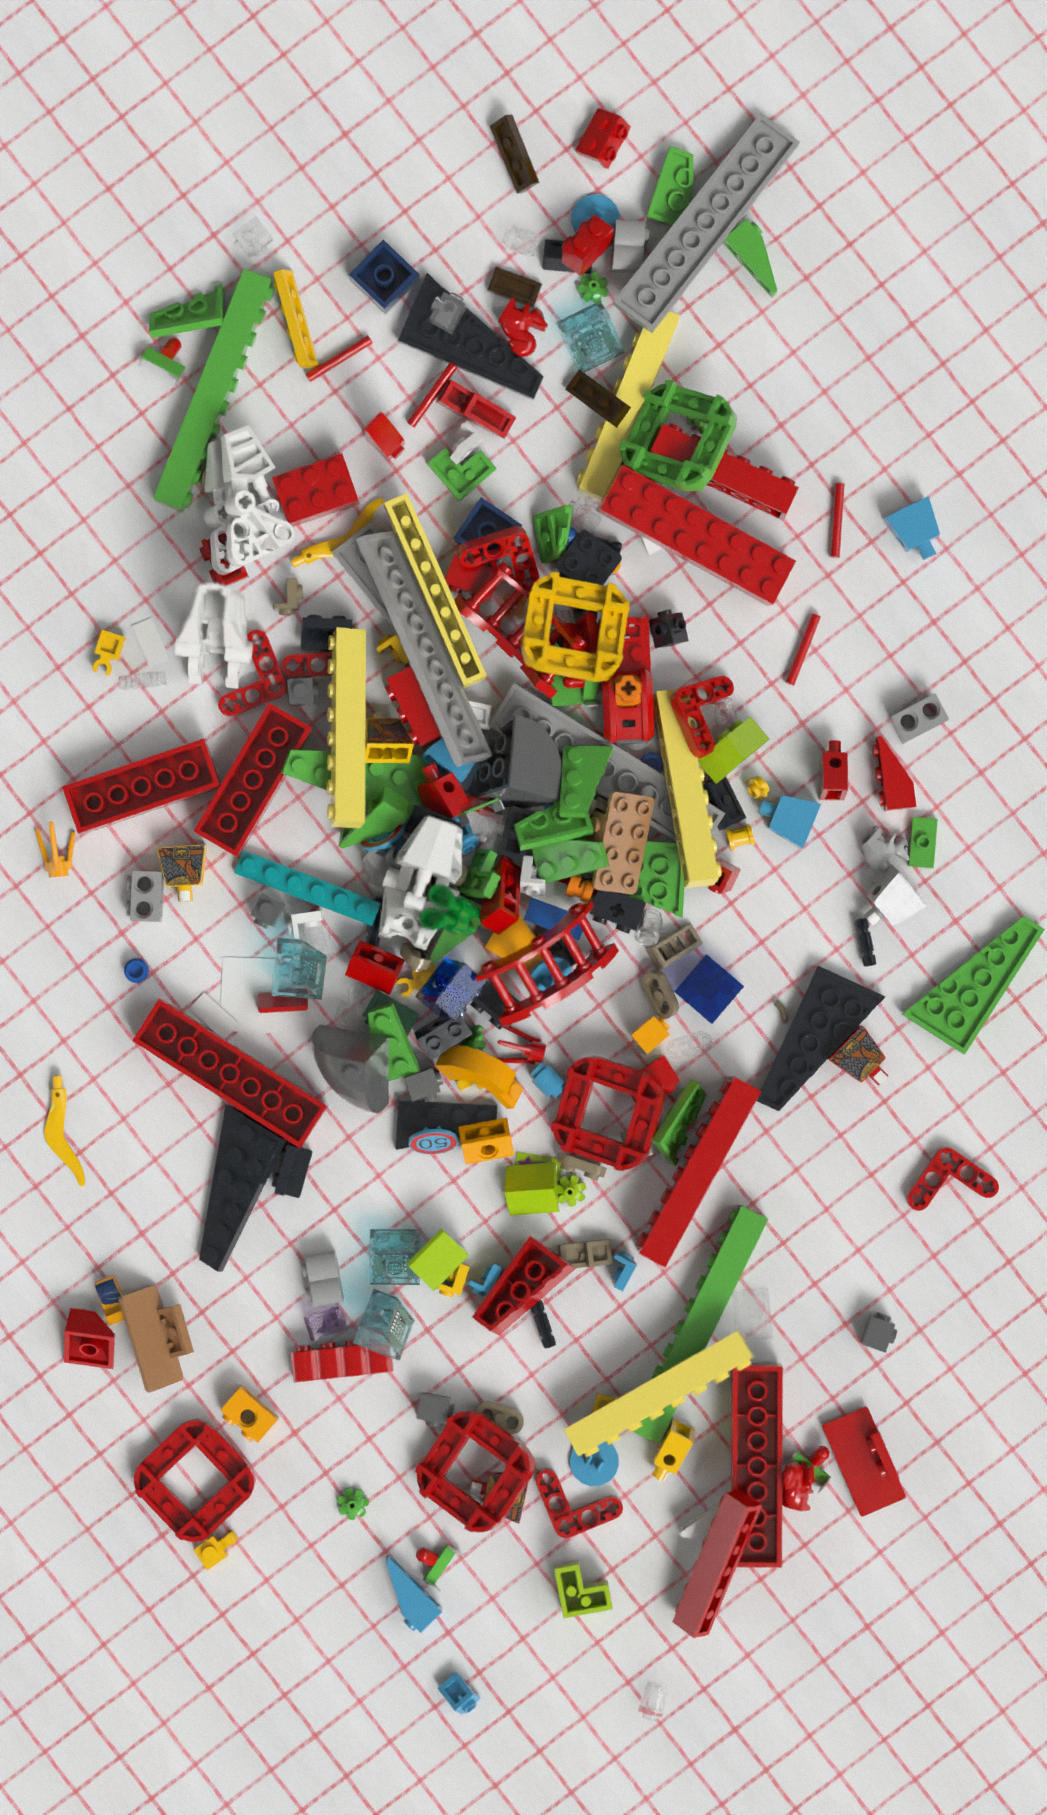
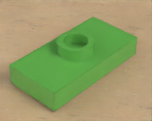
[908,817,938,869]

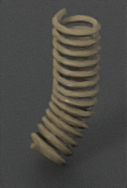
[774,1000,789,1024]

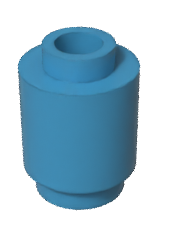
[529,1062,565,1098]

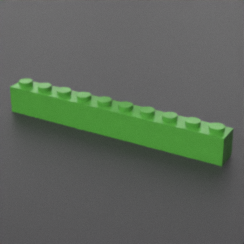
[153,268,275,512]
[633,1205,768,1444]

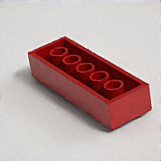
[650,423,799,521]
[193,703,314,858]
[62,739,221,835]

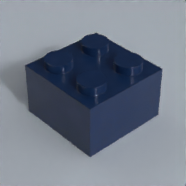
[349,239,420,315]
[453,497,522,568]

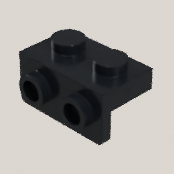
[300,614,353,651]
[469,978,520,1030]
[271,1144,313,1198]

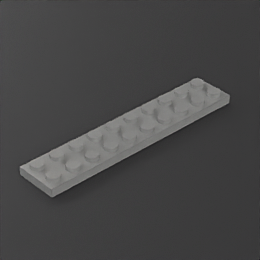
[612,113,800,334]
[356,531,493,767]
[488,682,725,841]

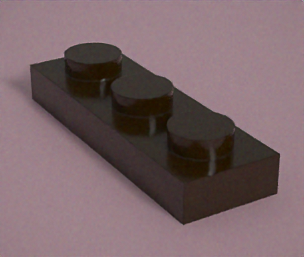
[490,114,540,194]
[565,369,631,428]

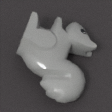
[861,826,910,885]
[361,845,402,900]

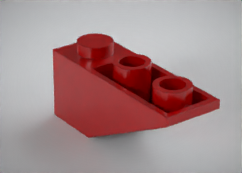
[872,736,917,812]

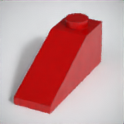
[364,412,405,461]
[480,856,521,935]

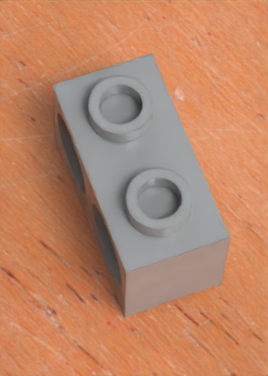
[889,692,949,744]
[126,871,164,922]

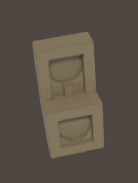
[558,1239,613,1268]

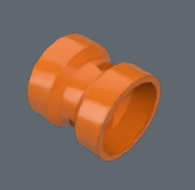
[564,875,594,903]

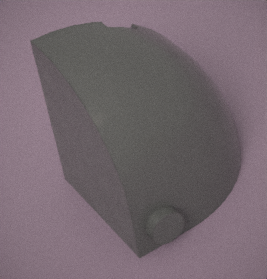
[469,715,562,808]
[311,1025,389,1113]

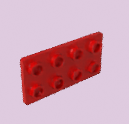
[822,1406,906,1517]

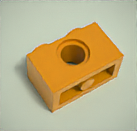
[630,1016,670,1054]
[458,1118,514,1165]
[220,1385,279,1443]

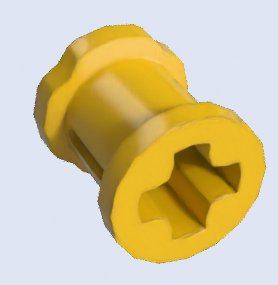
[725,824,755,851]

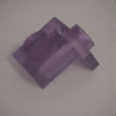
[303,1306,346,1341]

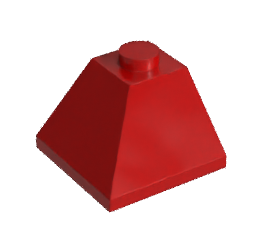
[64,1308,115,1369]

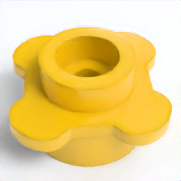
[745,776,770,801]

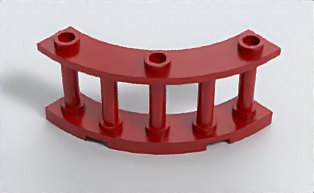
[454,560,589,698]
[475,902,619,1027]

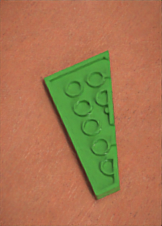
[281,750,427,821]
[570,836,685,918]
[901,916,1045,1055]

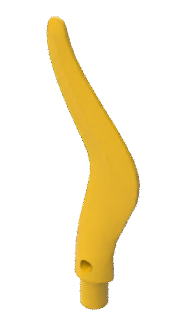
[290,497,385,568]
[44,1075,85,1186]

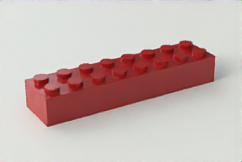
[596,465,796,606]
[132,999,329,1148]
[636,1076,761,1268]
[730,1363,783,1568]

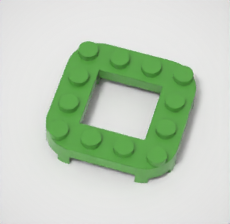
[619,380,737,492]

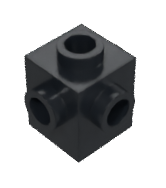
[649,609,689,649]

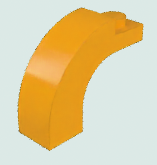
[435,1045,523,1109]

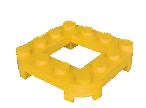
[521,572,630,682]

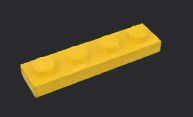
[273,269,319,369]

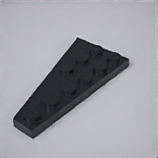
[398,273,544,400]
[757,966,886,1111]
[199,1104,287,1272]

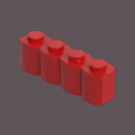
[291,1336,394,1383]

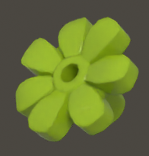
[558,1175,586,1207]

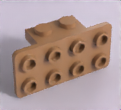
[587,791,654,894]
[119,1285,194,1392]

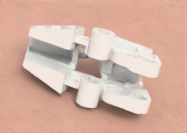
[204,425,295,575]
[175,584,253,689]
[379,816,462,951]

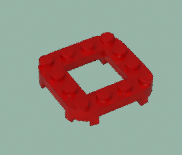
[551,1056,664,1171]
[415,1410,536,1533]
[134,1419,256,1542]

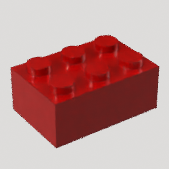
[272,453,360,527]
[385,666,443,749]

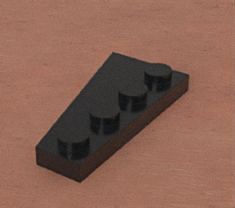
[396,1100,498,1150]

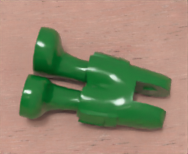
[420,884,481,935]

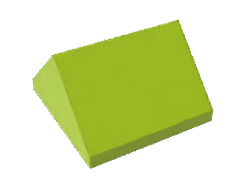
[504,1162,560,1216]
[406,1228,469,1291]

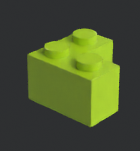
[698,717,770,784]
[554,1560,613,1618]

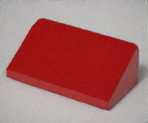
[258,991,308,1013]

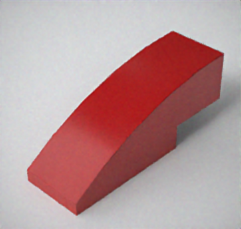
[435,380,516,439]

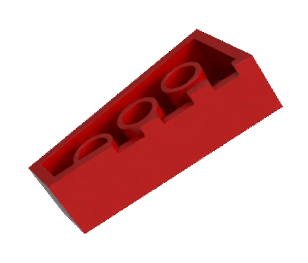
[472,1236,576,1335]

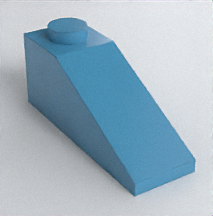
[386,1555,443,1633]

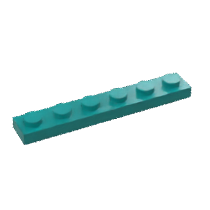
[234,850,382,926]

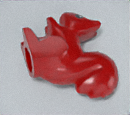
[498,298,548,357]
[782,1461,815,1511]

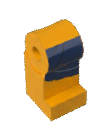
[94,1275,124,1326]

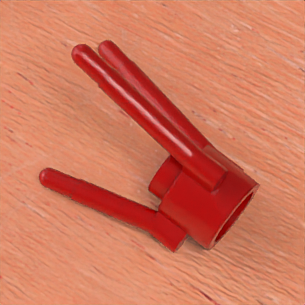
[497,1026,546,1065]

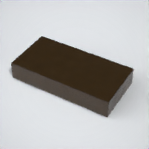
[487,267,542,308]

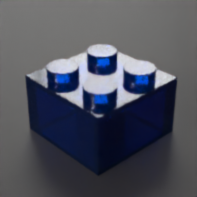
[673,954,744,1024]
[415,958,486,1021]

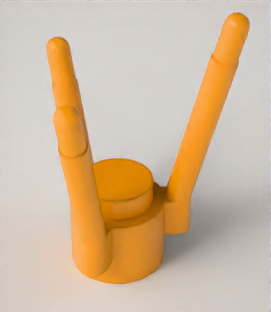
[35,821,76,877]

